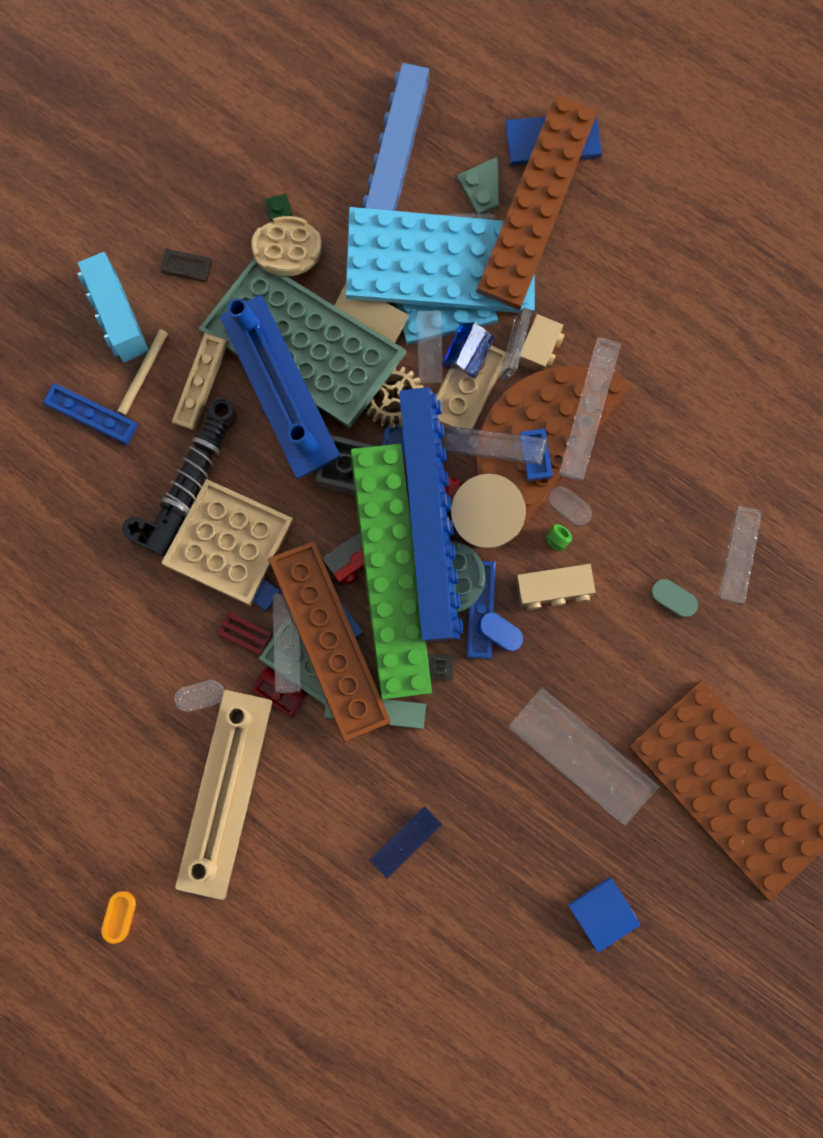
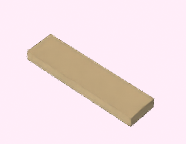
[172,333,228,431]

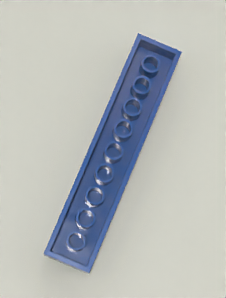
[399,387,463,642]

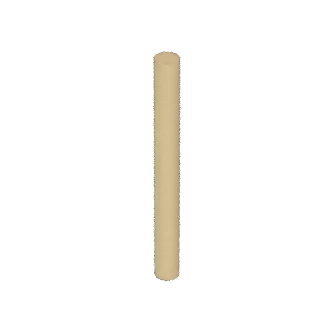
[117,329,168,416]

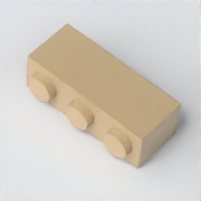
[516,564,596,610]

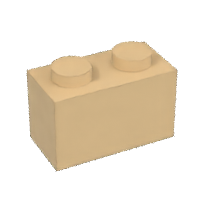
[517,314,565,372]

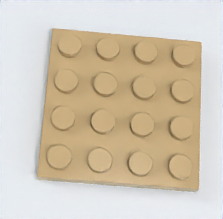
[161,479,294,606]

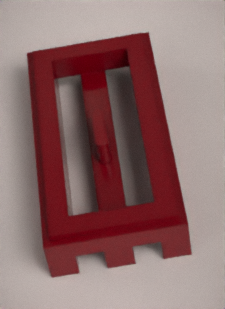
[217,612,272,655]

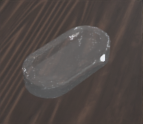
[548,486,592,527]
[175,680,225,712]

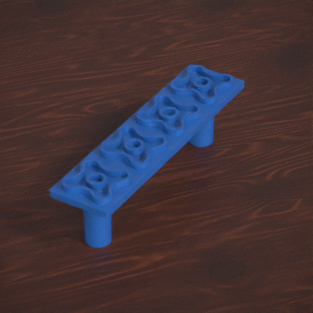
[220,295,341,479]

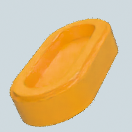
[101,891,136,944]

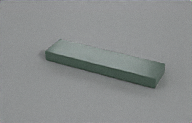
[324,699,426,729]

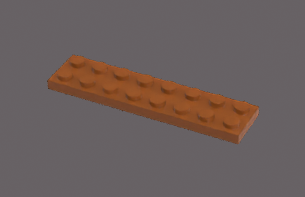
[268,541,391,743]

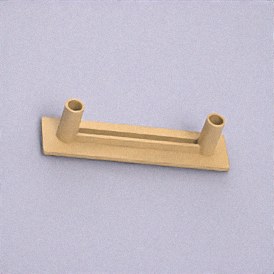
[175,690,273,900]

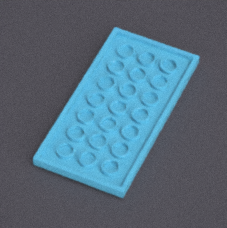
[345,207,535,314]

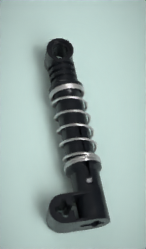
[122,397,236,557]

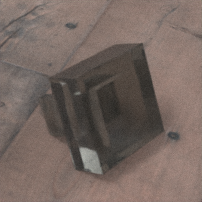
[429,654,454,680]

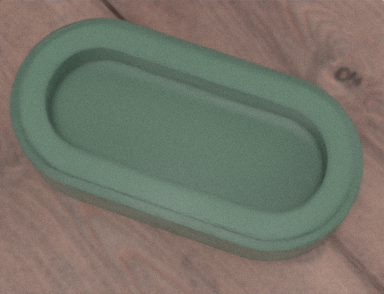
[651,579,698,618]

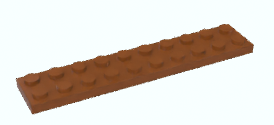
[476,94,598,310]

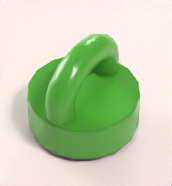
[545,524,572,551]

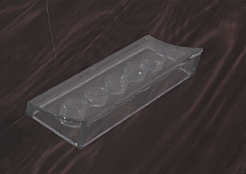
[508,688,659,826]

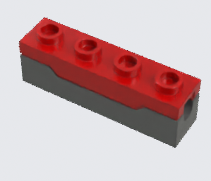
[322,513,412,586]

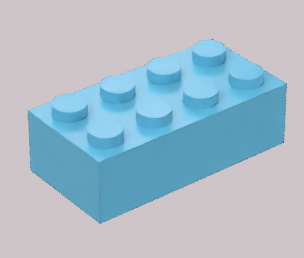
[77,252,149,363]

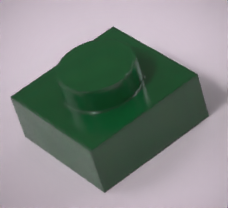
[264,193,293,222]

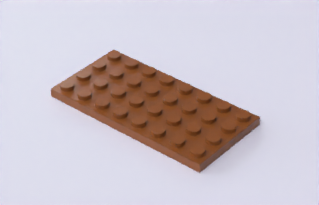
[628,680,823,901]

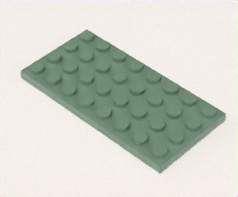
[199,259,406,429]

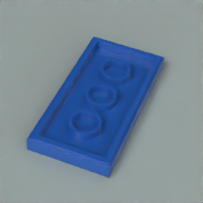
[505,115,602,166]

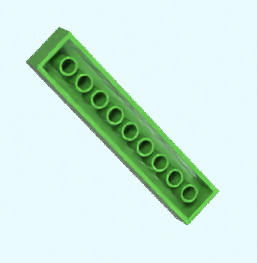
[350,444,432,700]

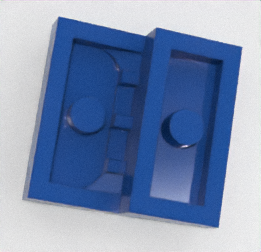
[568,877,641,953]

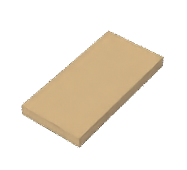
[437,334,509,438]

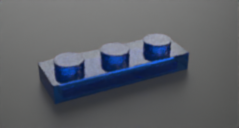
[370,806,442,878]

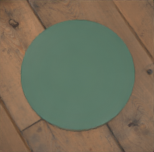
[451,541,486,613]

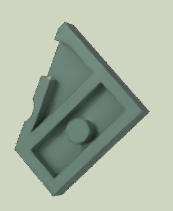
[457,157,499,218]

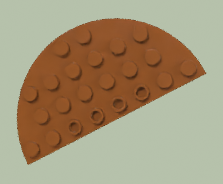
[475,366,631,540]

